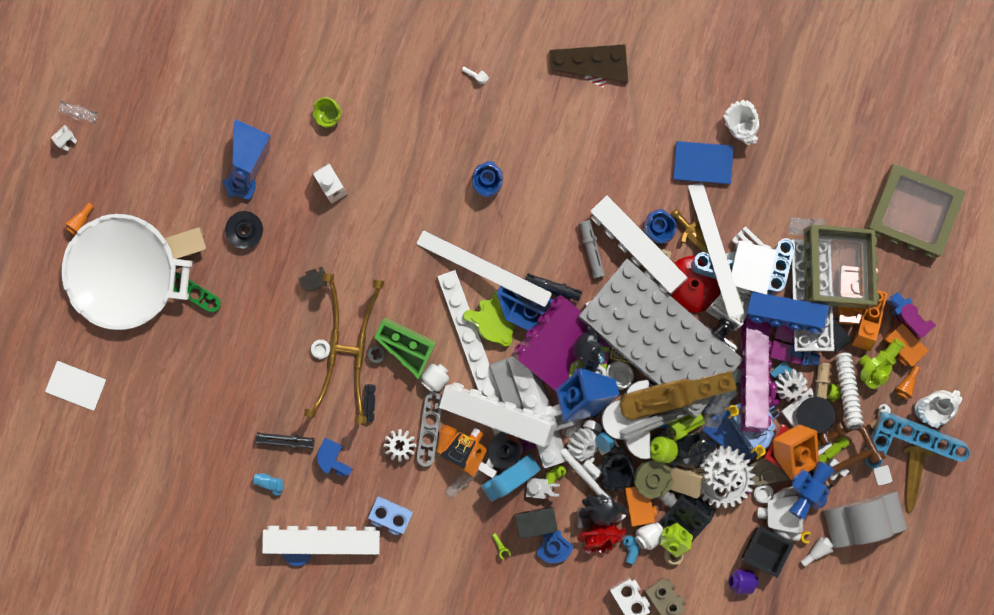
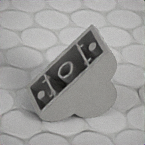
[823,491,907,548]

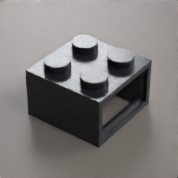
[740,525,795,578]

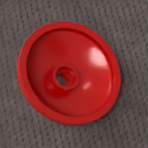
[667,256,721,313]

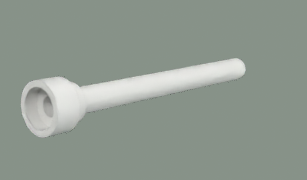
[561,448,626,522]

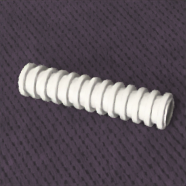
[835,353,864,429]

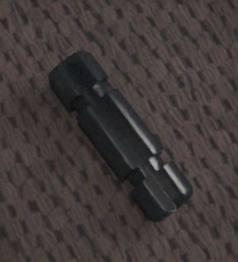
[363,384,376,422]

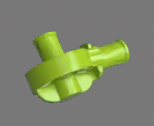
[859,338,905,389]

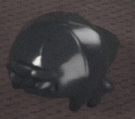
[573,326,602,373]
[670,432,717,469]
[601,445,635,492]
[578,494,628,526]

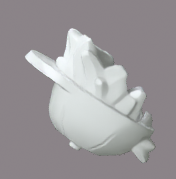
[723,100,760,145]
[914,390,962,428]

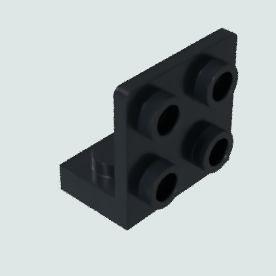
[660,493,716,542]

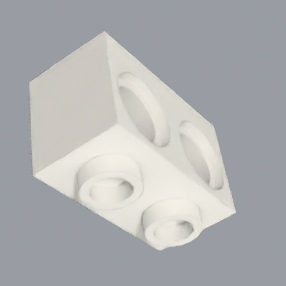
[610,577,651,615]

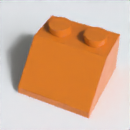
[773,425,819,480]

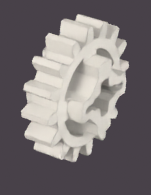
[702,449,745,492]

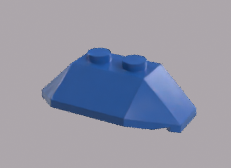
[497,286,553,330]

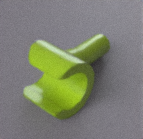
[492,533,511,560]

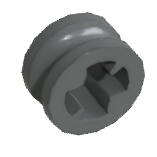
[368,346,385,363]

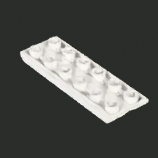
[792,239,834,351]

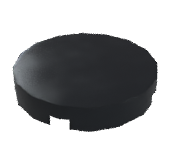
[796,396,836,435]

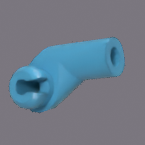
[623,536,640,565]

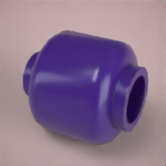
[728,569,759,595]

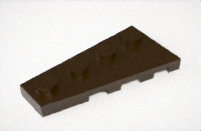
[549,44,628,83]

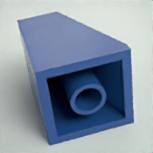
[232,119,271,188]
[556,368,620,422]

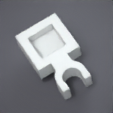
[526,478,560,499]

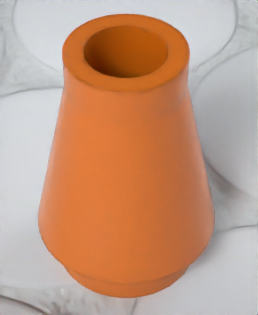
[436,425,457,454]

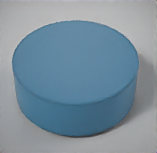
[595,432,614,452]

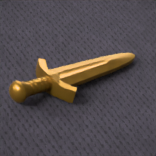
[670,209,709,254]
[902,423,933,512]

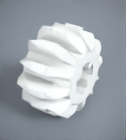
[775,369,807,402]
[567,428,598,462]
[383,429,416,462]

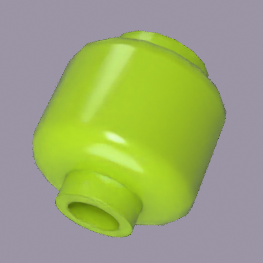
[650,437,678,463]

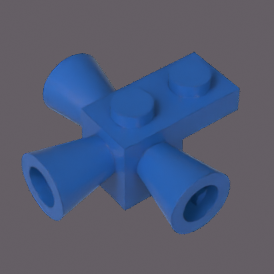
[788,461,835,521]

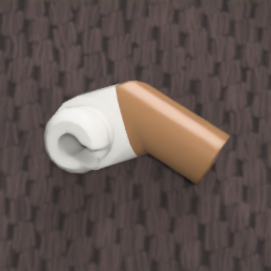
[869,404,891,430]

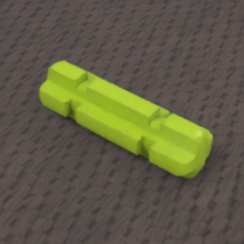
[819,436,849,463]

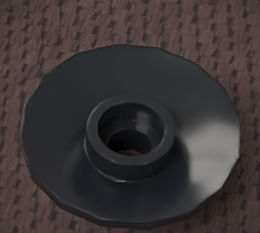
[225,211,264,249]
[488,431,522,469]

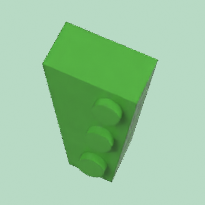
[374,318,437,379]

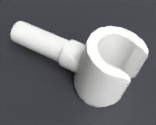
[462,67,489,84]

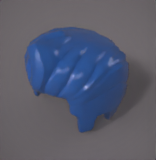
[472,161,503,197]
[644,209,677,244]

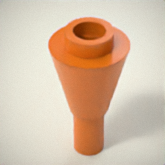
[65,203,94,236]
[895,365,921,400]

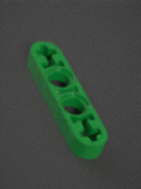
[174,271,221,312]

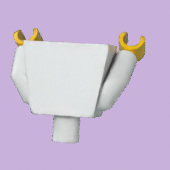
[758,486,811,543]

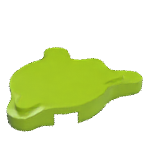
[463,291,514,347]

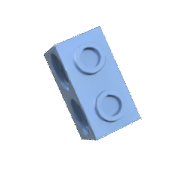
[368,496,413,535]

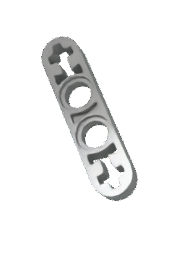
[417,392,442,467]

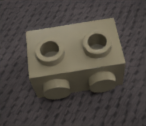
[644,577,686,615]

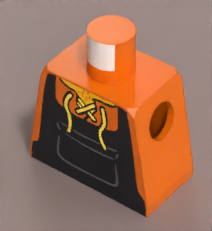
[439,428,486,477]

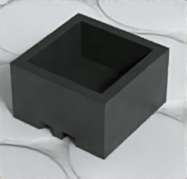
[515,506,558,539]

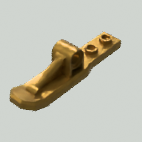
[619,370,737,421]

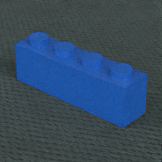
[747,292,829,334]

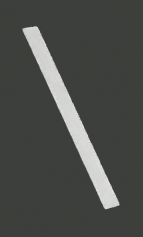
[688,182,744,317]
[417,231,551,307]

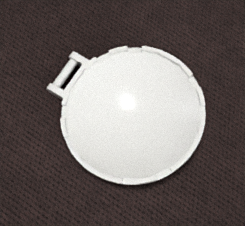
[62,214,193,330]

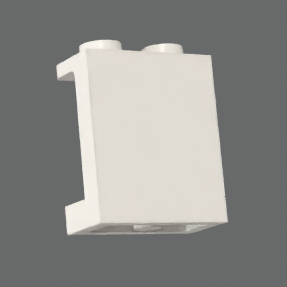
[731,240,777,295]

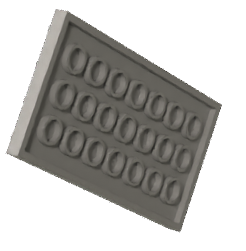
[578,259,743,418]

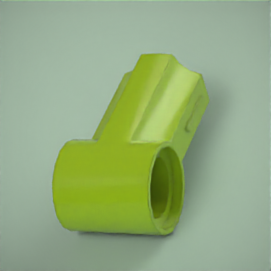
[666,413,705,441]

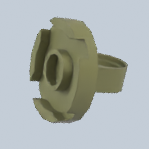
[634,460,673,499]

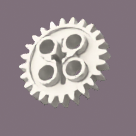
[698,446,756,508]

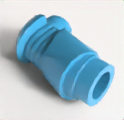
[253,473,284,496]

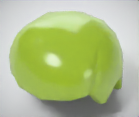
[313,97,342,128]

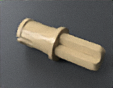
[815,363,830,399]

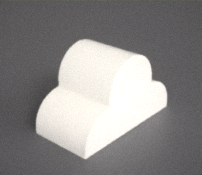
[601,380,650,459]

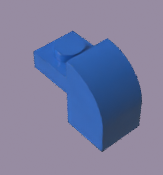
[317,437,353,477]

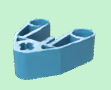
[481,454,541,502]

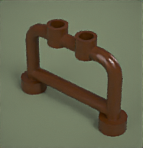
[813,422,886,487]

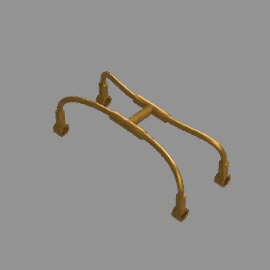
[304,273,385,424]

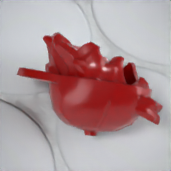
[577,523,626,555]

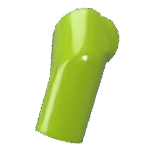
[546,465,566,491]

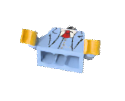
[724,403,779,460]

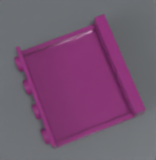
[512,295,611,392]

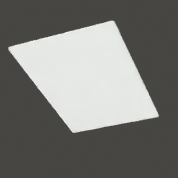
[45,361,106,411]

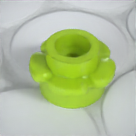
[827,384,841,402]

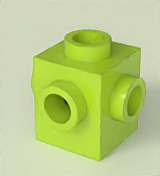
[660,523,693,558]

